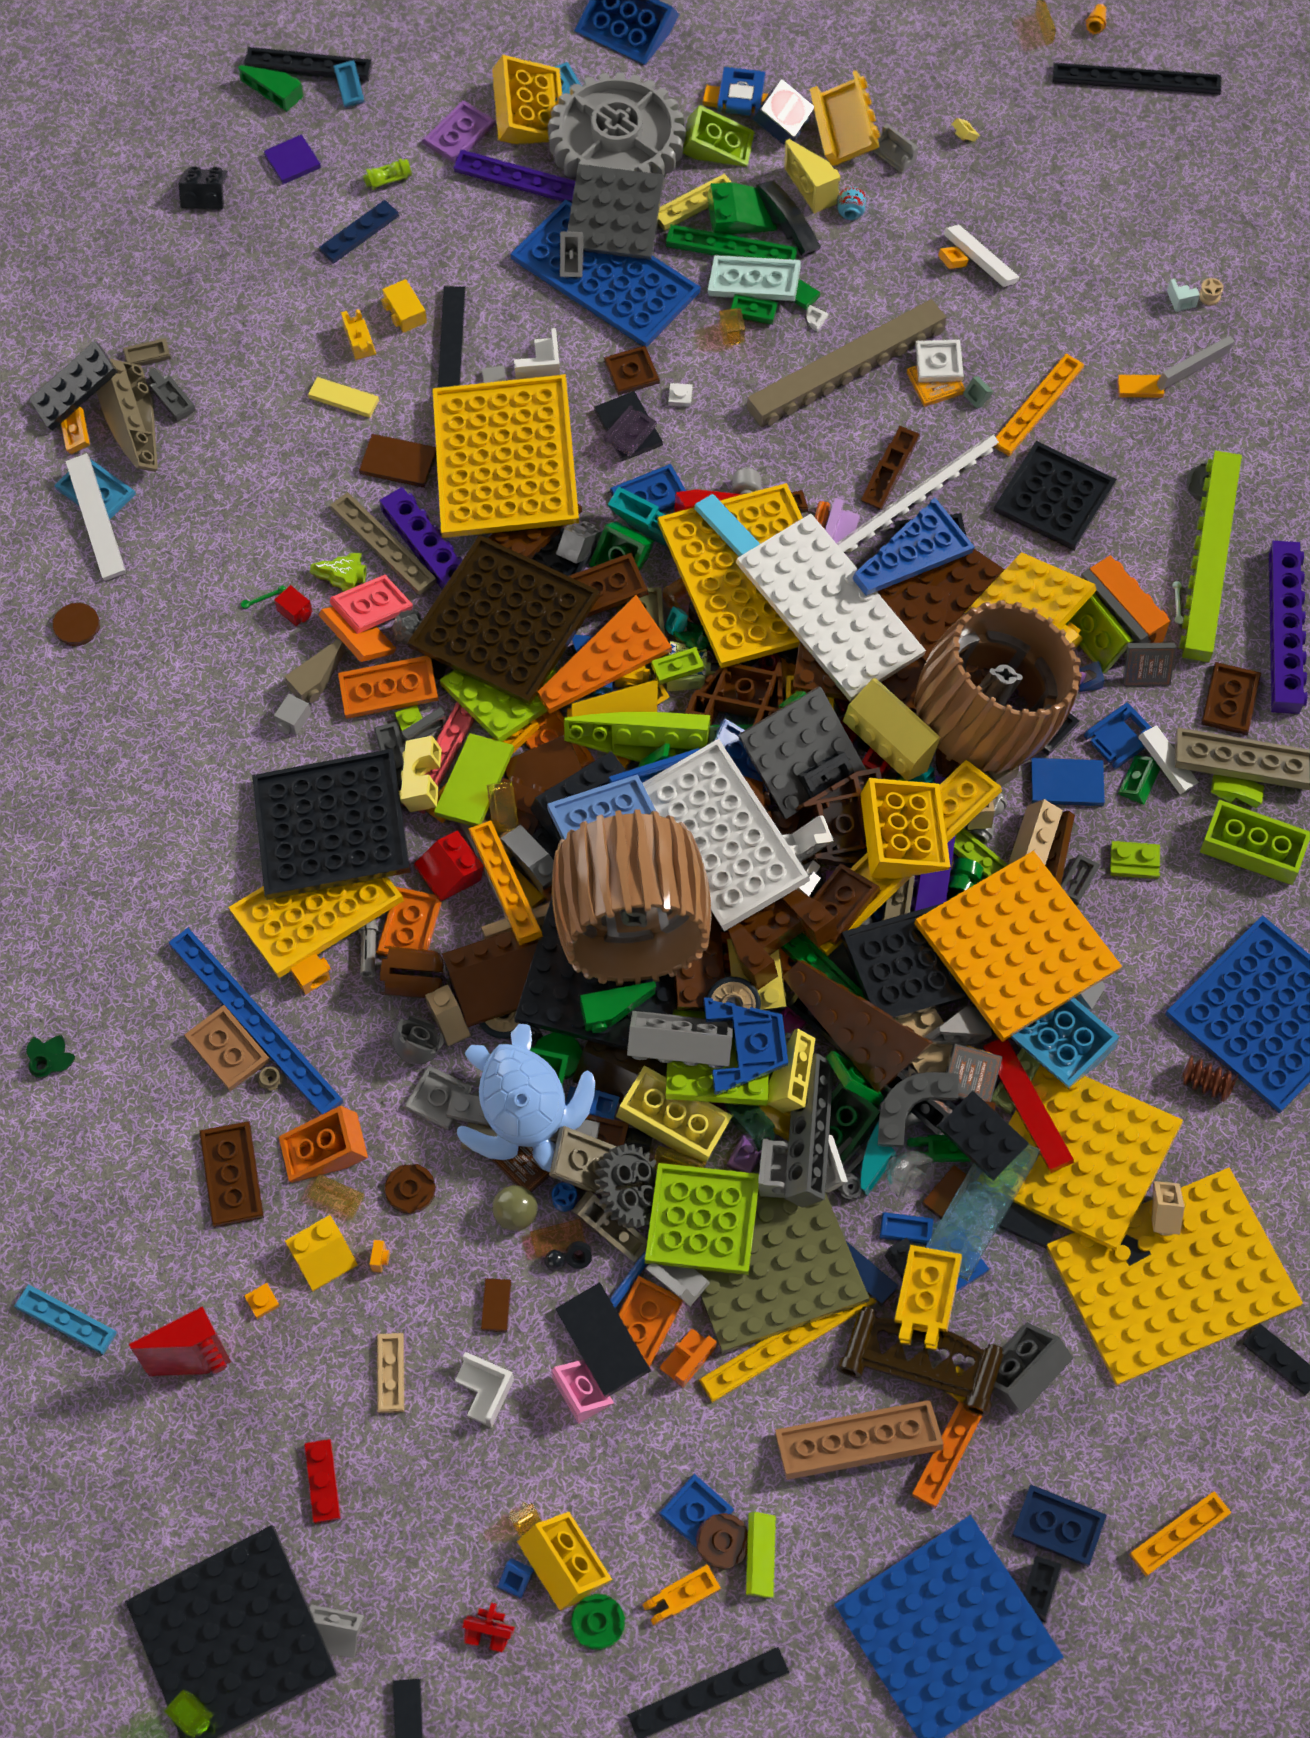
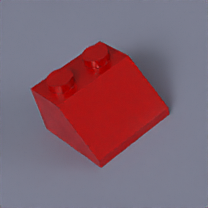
[414,830,484,902]

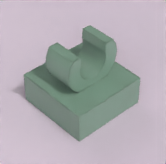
[963,376,994,409]

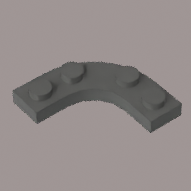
[878,1072,960,1148]

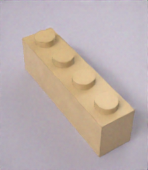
[1008,799,1063,865]

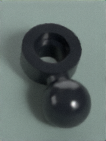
[545,1241,592,1270]

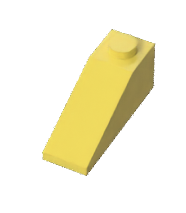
[767,1029,815,1113]

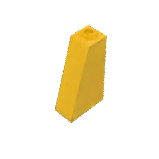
[567,680,658,717]

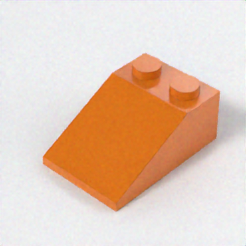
[279,1106,368,1183]

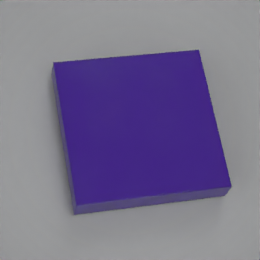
[264,134,321,185]

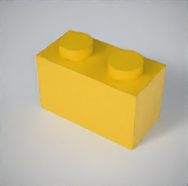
[381,279,427,333]

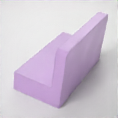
[825,498,860,553]

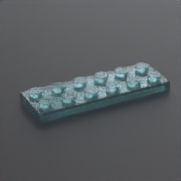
[925,1144,1040,1281]

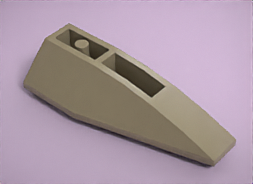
[96,358,158,472]

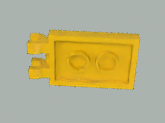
[895,1245,962,1350]

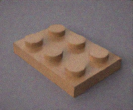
[184,1005,270,1091]

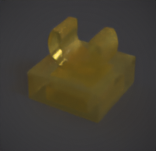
[509,1502,542,1538]

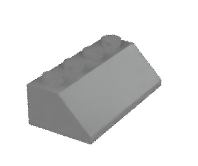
[627,1011,733,1068]

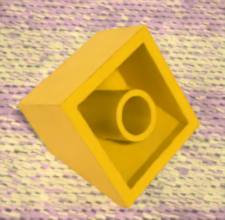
[285,1215,358,1291]

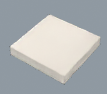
[915,340,964,382]

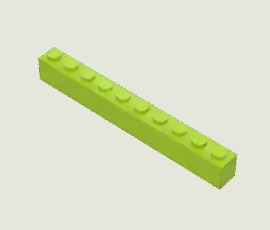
[1179,450,1242,662]

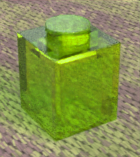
[164,1690,213,1737]

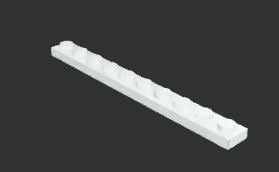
[836,435,998,554]

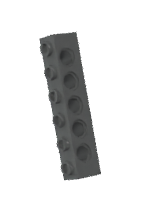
[784,1053,833,1208]

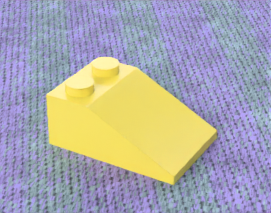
[784,139,840,214]
[727,939,787,1010]

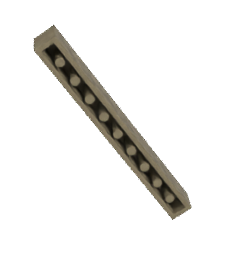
[747,299,947,428]

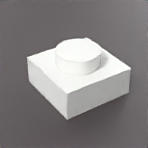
[668,383,693,407]

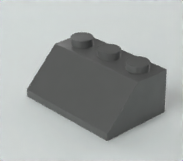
[992,1322,1074,1414]

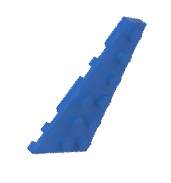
[852,497,975,596]

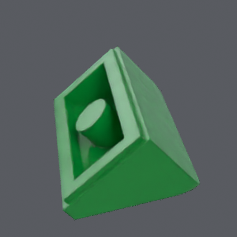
[1118,755,1161,805]

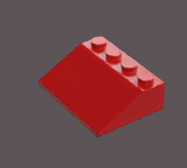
[129,1306,231,1376]

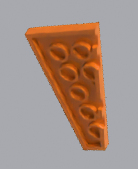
[537,595,672,714]

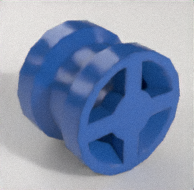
[552,1182,578,1212]

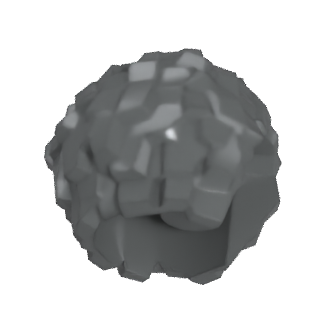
[392,610,423,645]

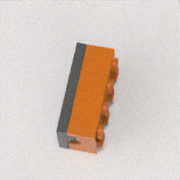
[1080,555,1170,653]

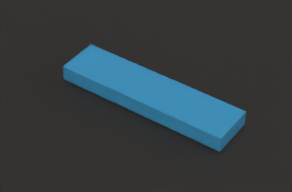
[14,1284,117,1355]

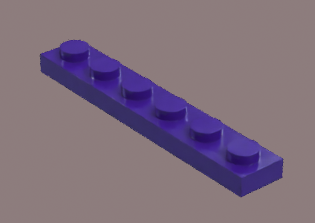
[454,149,575,203]

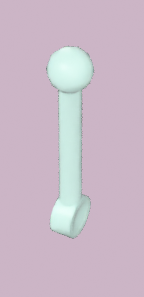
[1172,581,1183,625]

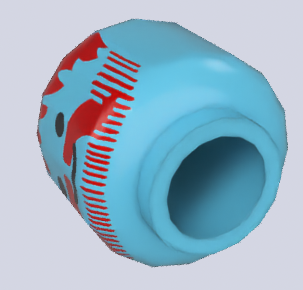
[837,187,866,220]

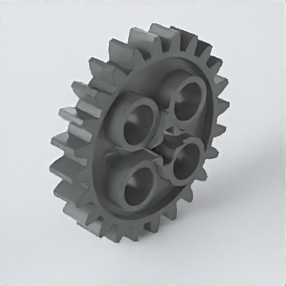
[595,1144,657,1228]

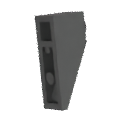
[501,825,554,894]

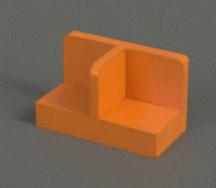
[660,1329,717,1388]

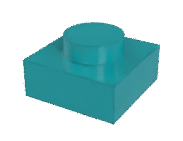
[664,606,688,635]

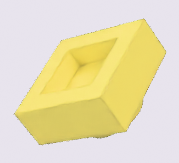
[952,118,980,142]

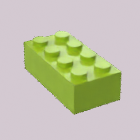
[1200,800,1310,885]

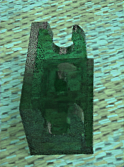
[724,1103,775,1152]

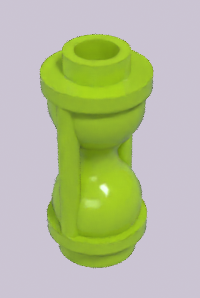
[363,158,412,190]

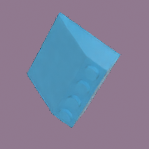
[1011,998,1119,1088]

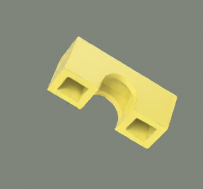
[399,736,442,812]

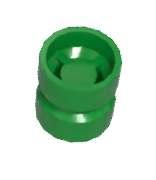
[947,858,984,899]

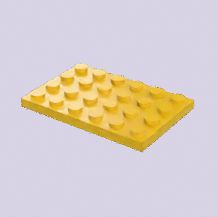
[228,877,404,978]

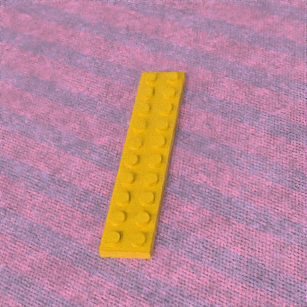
[803,760,1002,956]

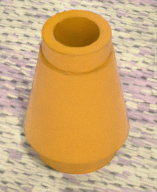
[1086,4,1106,34]

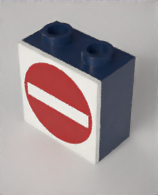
[752,80,814,145]

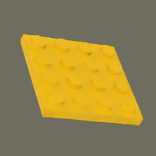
[964,552,1097,630]

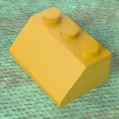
[517,1511,612,1611]

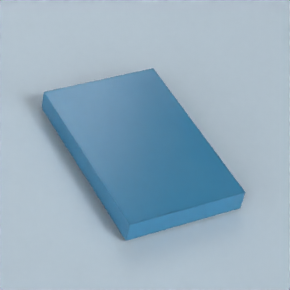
[54,459,136,520]

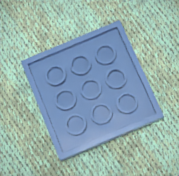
[547,774,656,840]

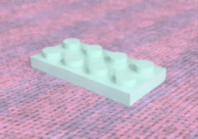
[708,255,801,301]

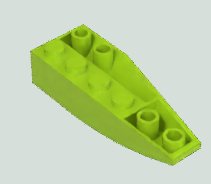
[564,712,710,762]

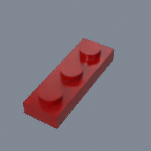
[304,1439,341,1524]

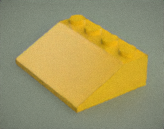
[492,55,562,145]
[860,778,950,879]

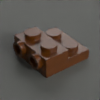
[488,776,546,836]

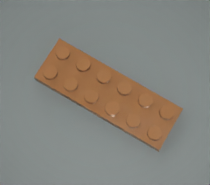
[775,1400,943,1480]

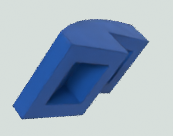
[565,1086,620,1119]

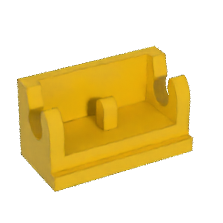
[341,309,376,360]

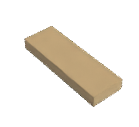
[377,1333,405,1413]

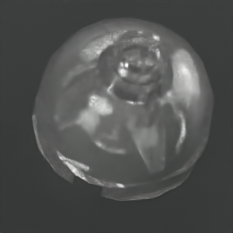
[886,1151,935,1203]

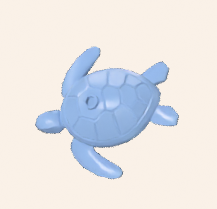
[457,1024,595,1172]

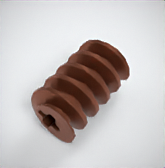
[1182,1055,1239,1102]

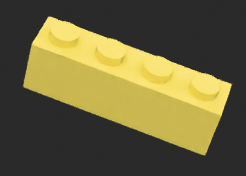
[843,678,941,781]
[616,1066,732,1167]

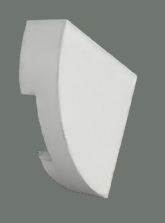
[806,305,828,332]

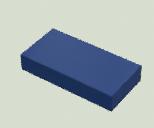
[880,1212,934,1245]

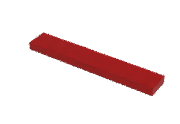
[983,1039,1074,1173]

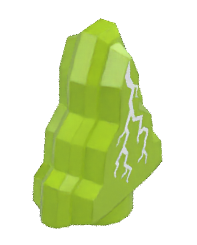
[309,553,367,592]

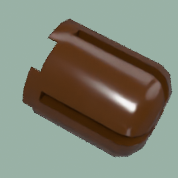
[380,945,444,998]

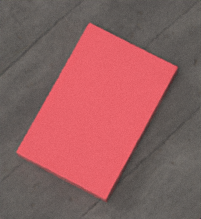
[329,575,413,634]

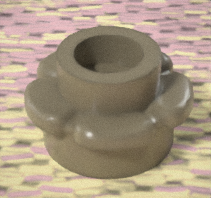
[258,1066,283,1091]

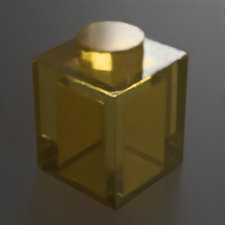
[719,308,745,345]

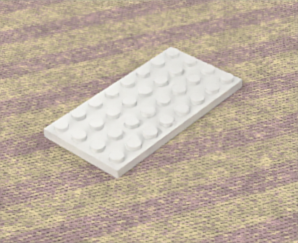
[736,514,926,702]
[642,739,811,931]

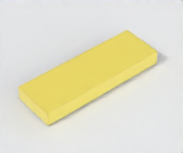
[308,377,379,418]

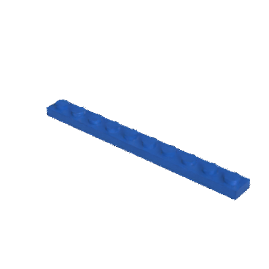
[169,928,343,1115]

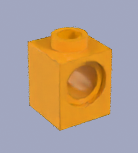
[291,953,331,995]

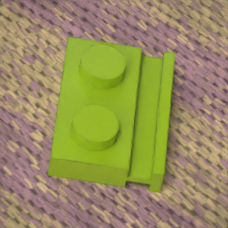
[1110,841,1160,879]

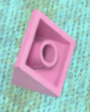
[551,1359,614,1424]

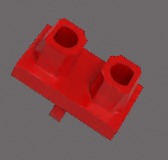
[462,1602,515,1652]

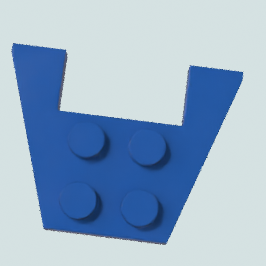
[703,997,788,1095]

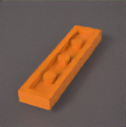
[912,1401,982,1509]

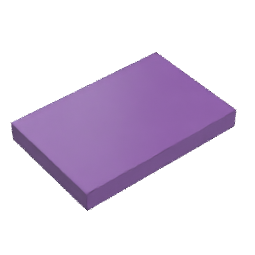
[423,101,496,164]

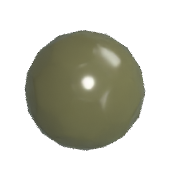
[492,1185,538,1231]

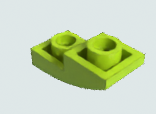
[1211,774,1264,808]

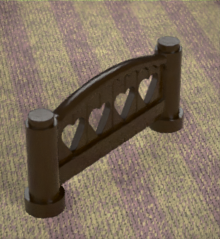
[836,1307,1004,1416]

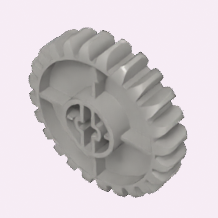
[548,72,686,179]

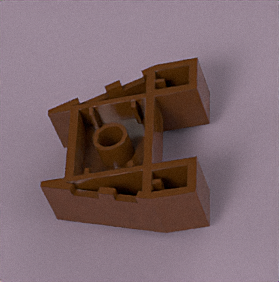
[685,662,784,726]
[795,767,882,868]
[727,890,838,990]

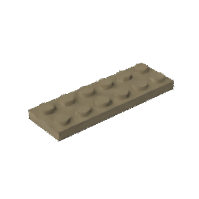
[1175,727,1310,790]

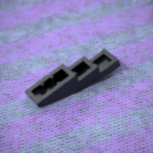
[756,180,821,256]

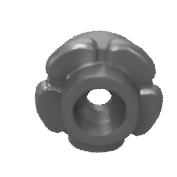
[838,1174,862,1199]

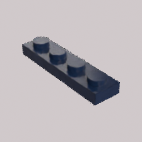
[319,199,399,264]

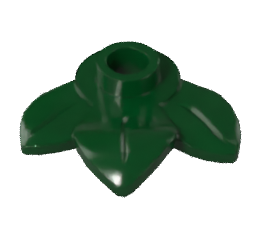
[673,621,713,651]
[26,1035,75,1078]

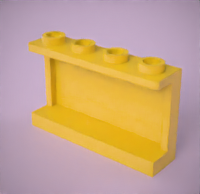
[809,70,880,166]

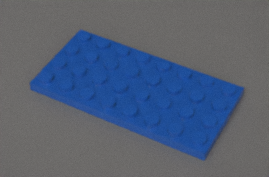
[510,199,701,348]

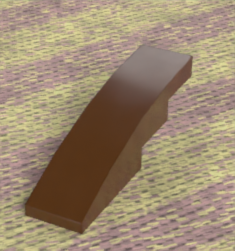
[861,425,920,510]

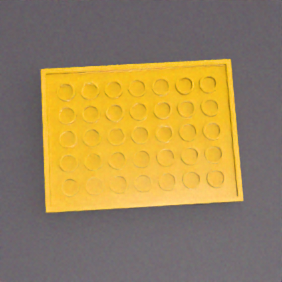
[433,374,579,538]
[658,483,803,668]
[1047,1167,1303,1386]

